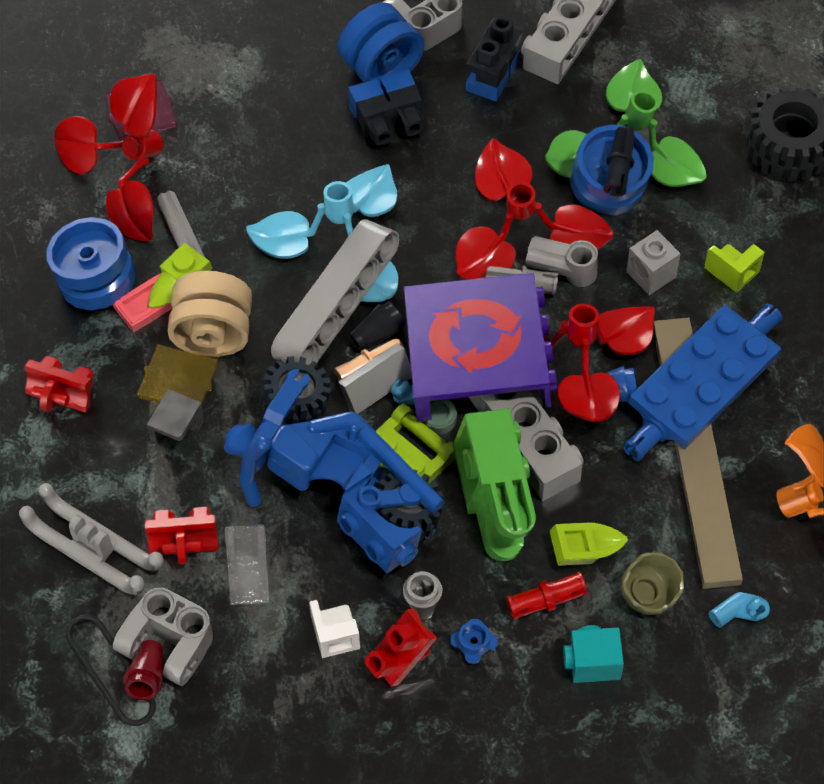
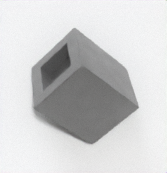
[147,389,205,444]

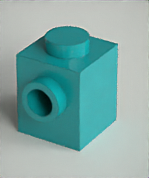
[563,625,624,683]

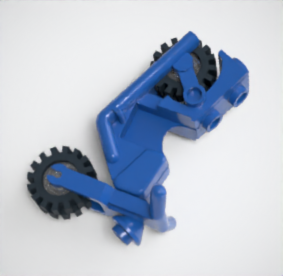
[224,356,445,574]

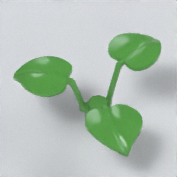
[545,59,707,187]

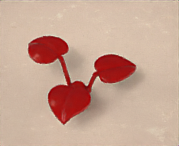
[54,73,163,241]
[456,138,614,280]
[543,304,655,422]

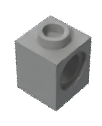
[626,230,680,295]

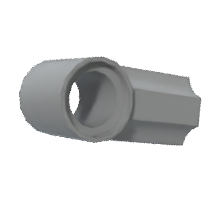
[526,236,598,287]

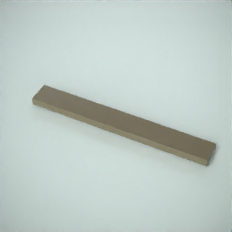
[653,318,743,589]

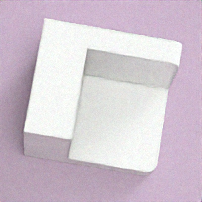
[309,600,360,658]

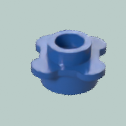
[451,619,498,664]

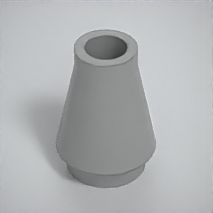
[403,571,442,619]

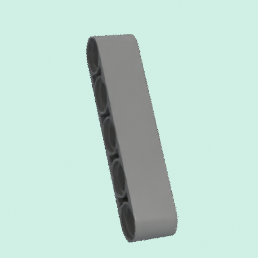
[271,219,399,365]

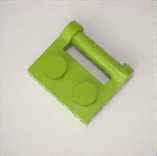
[376,403,455,484]

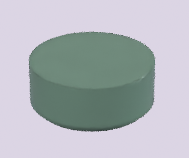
[421,399,457,435]

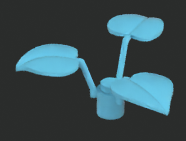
[246,164,398,302]

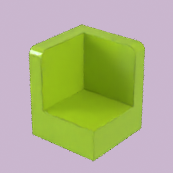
[704,244,764,293]

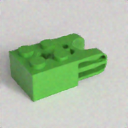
[453,408,536,561]

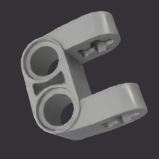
[383,0,463,50]
[113,587,213,686]

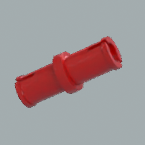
[506,571,588,620]

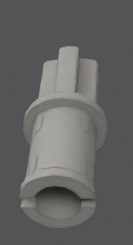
[486,266,558,296]

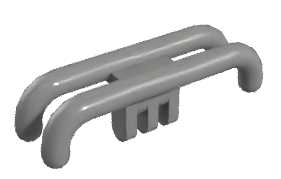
[19,483,164,595]

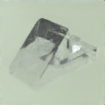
[225,524,270,605]

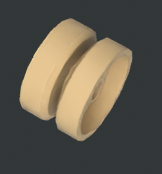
[167,271,252,357]

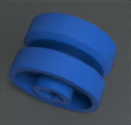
[337,2,424,84]
[570,124,654,216]
[47,217,136,310]

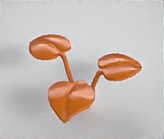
[777,424,824,518]

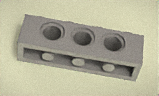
[521,0,616,84]
[469,390,584,502]

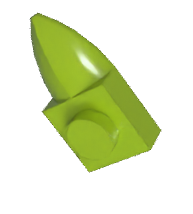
[148,242,212,308]
[549,523,628,566]

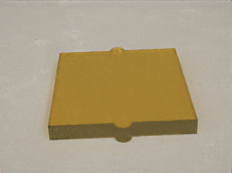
[137,345,218,404]

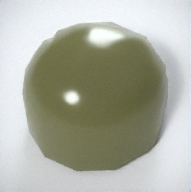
[621,552,684,615]

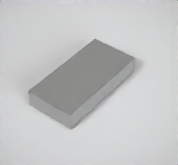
[338,343,412,414]

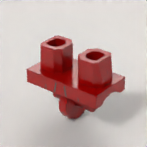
[25,356,93,413]
[145,507,219,565]
[364,608,437,687]

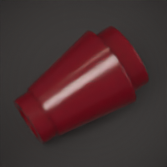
[123,640,164,700]

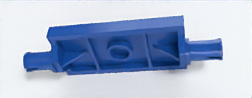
[623,303,782,461]

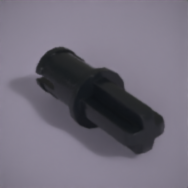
[604,127,635,197]

